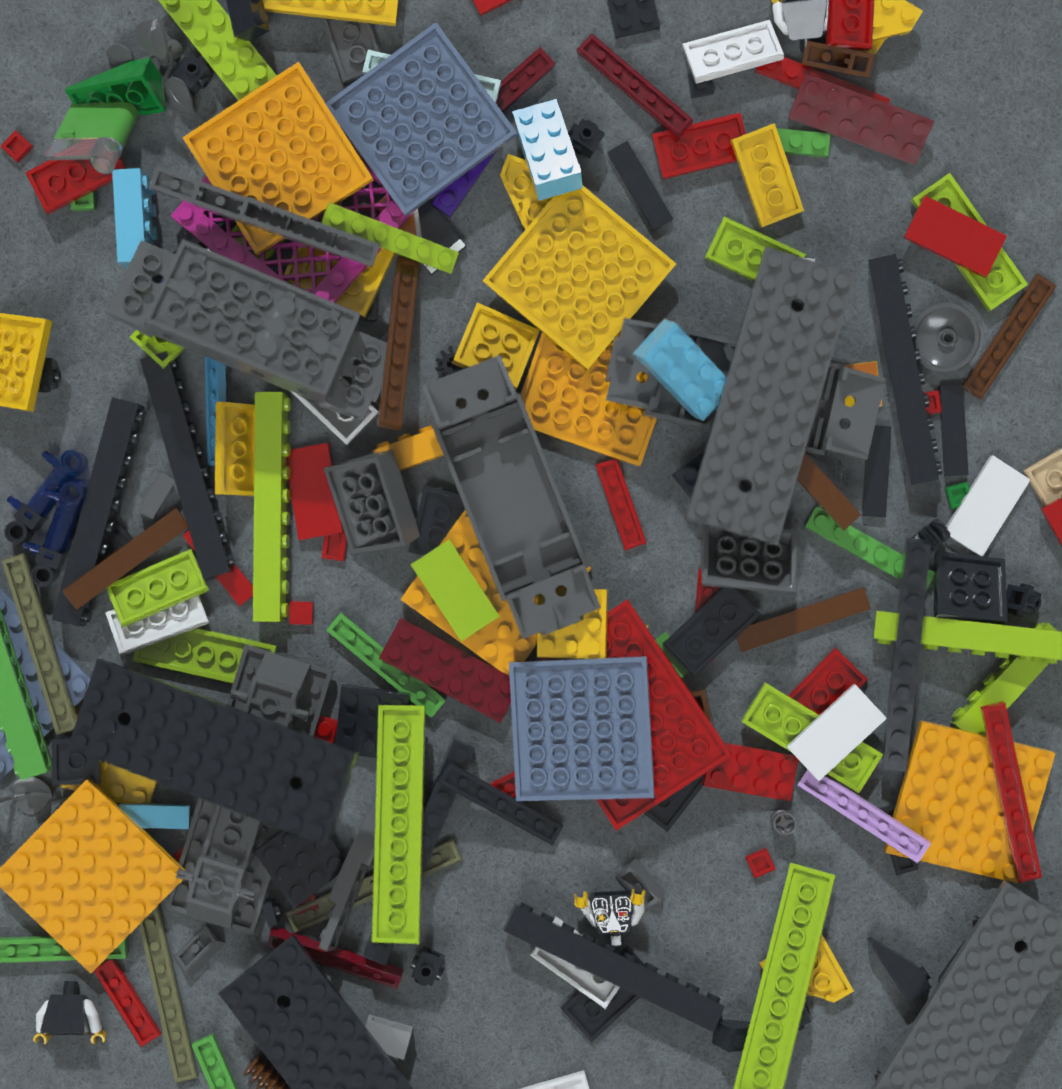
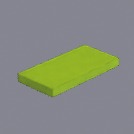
[704,216,806,281]
[411,540,500,642]
[106,549,209,628]

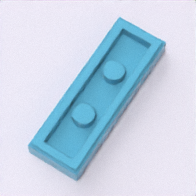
[119,803,191,829]

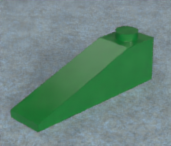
[64,57,167,115]

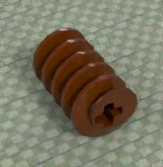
[243,1051,291,1089]

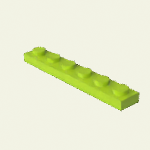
[321,202,459,274]

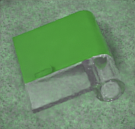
[45,102,139,174]

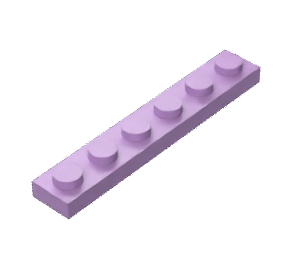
[798,769,931,863]

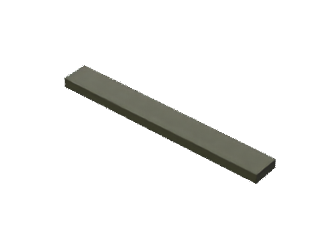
[1,553,78,736]
[285,838,462,934]
[139,905,199,1083]

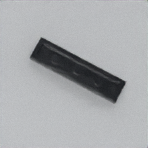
[607,141,673,231]
[938,384,969,477]
[862,425,892,518]

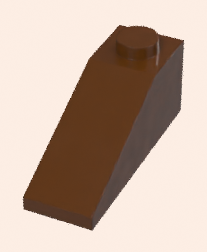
[802,41,877,79]

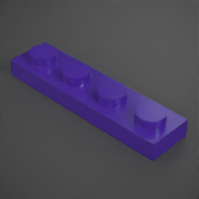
[432,150,498,218]

